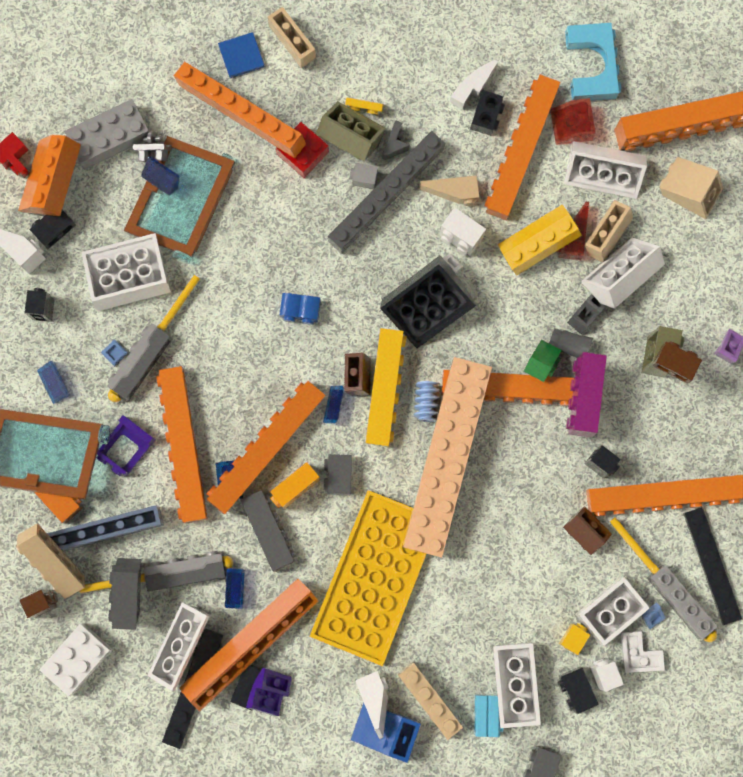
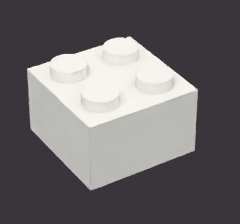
[440,207,486,256]

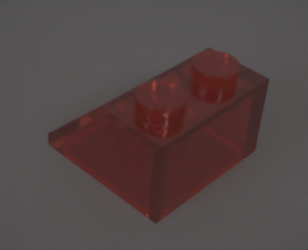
[550,98,596,145]

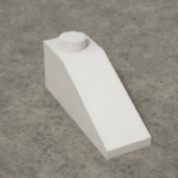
[356,671,389,739]

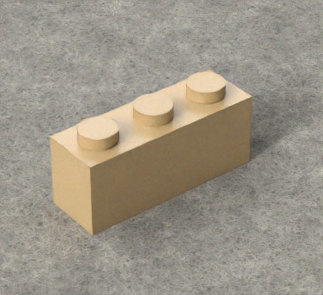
[267,7,316,68]
[585,200,633,262]

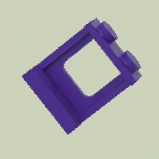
[96,415,155,476]

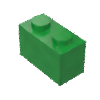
[524,339,562,382]

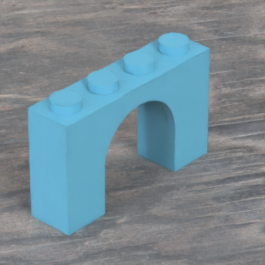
[565,23,621,102]

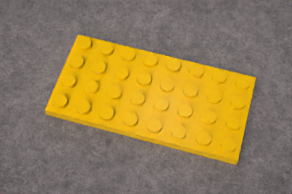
[309,490,427,666]

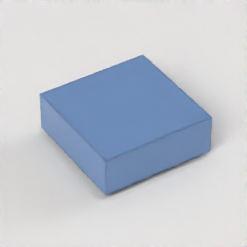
[101,339,128,367]
[642,603,665,629]

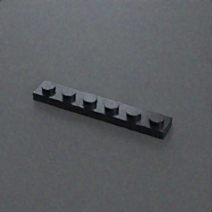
[683,507,742,625]
[162,628,224,749]

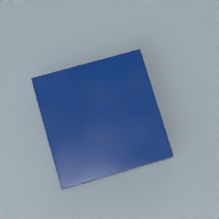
[218,32,265,78]

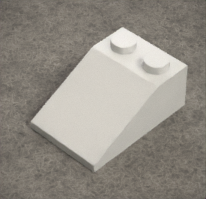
[0,229,46,275]

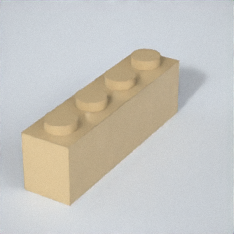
[16,523,85,599]
[398,662,463,740]

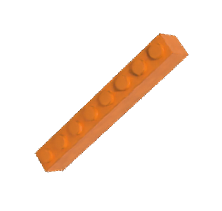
[173,61,306,158]
[484,74,560,221]
[156,366,208,523]
[441,370,574,406]
[206,381,326,515]
[586,475,743,517]
[179,579,318,712]

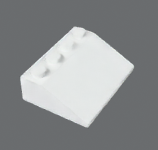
[81,233,171,311]

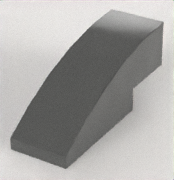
[567,294,606,335]

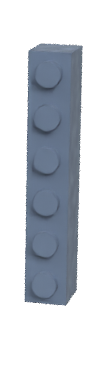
[47,505,164,552]

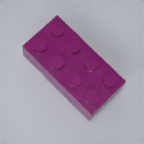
[566,352,607,438]

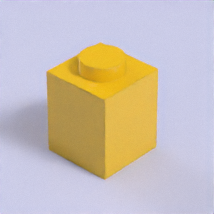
[559,623,590,655]

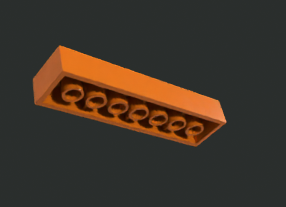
[614,91,743,152]

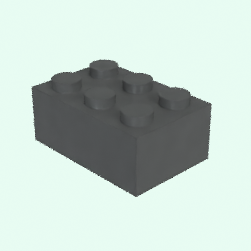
[108,558,141,630]

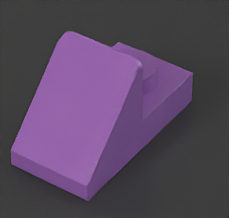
[714,328,743,364]

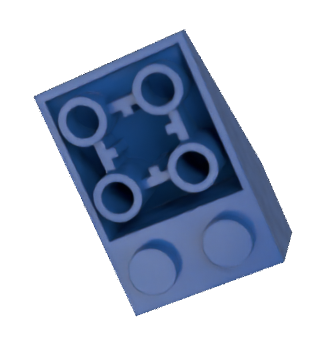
[351,702,421,763]

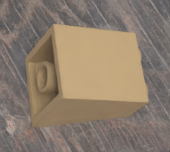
[660,157,723,219]

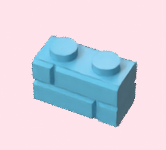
[474,694,504,737]

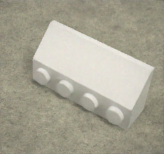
[564,141,647,199]
[582,238,665,309]
[148,603,210,692]
[493,643,541,728]

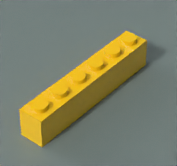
[366,328,407,446]

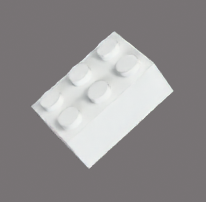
[575,577,649,646]
[40,623,113,696]

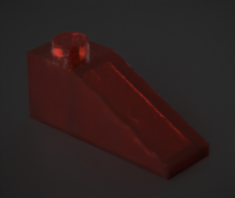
[556,201,589,261]

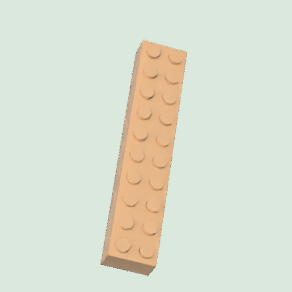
[403,357,492,558]

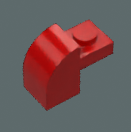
[0,132,29,178]

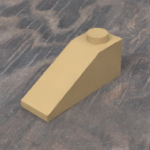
[420,176,479,206]

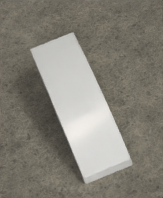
[450,60,498,110]

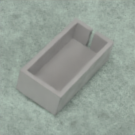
[64,99,149,170]

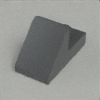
[382,120,410,160]

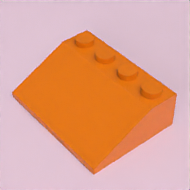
[18,135,81,216]

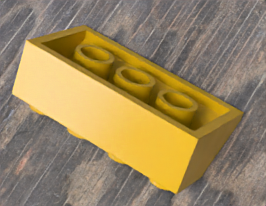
[497,204,582,276]

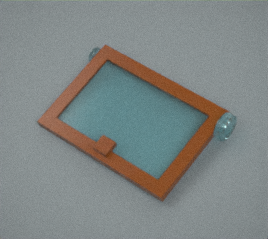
[124,136,235,264]
[0,409,110,500]

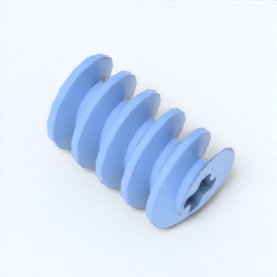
[414,381,440,422]

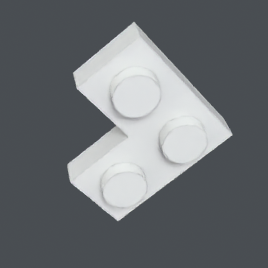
[621,631,665,673]

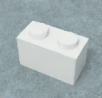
[590,658,624,692]

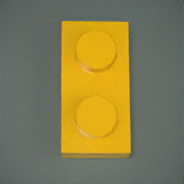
[345,97,384,115]

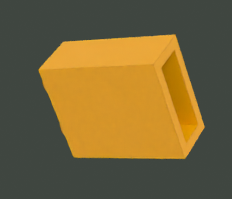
[270,462,320,509]

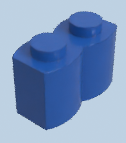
[279,293,321,325]

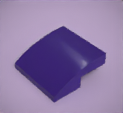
[246,668,292,716]

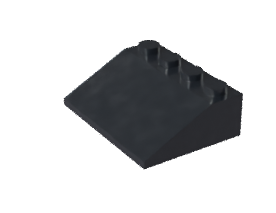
[380,255,476,349]

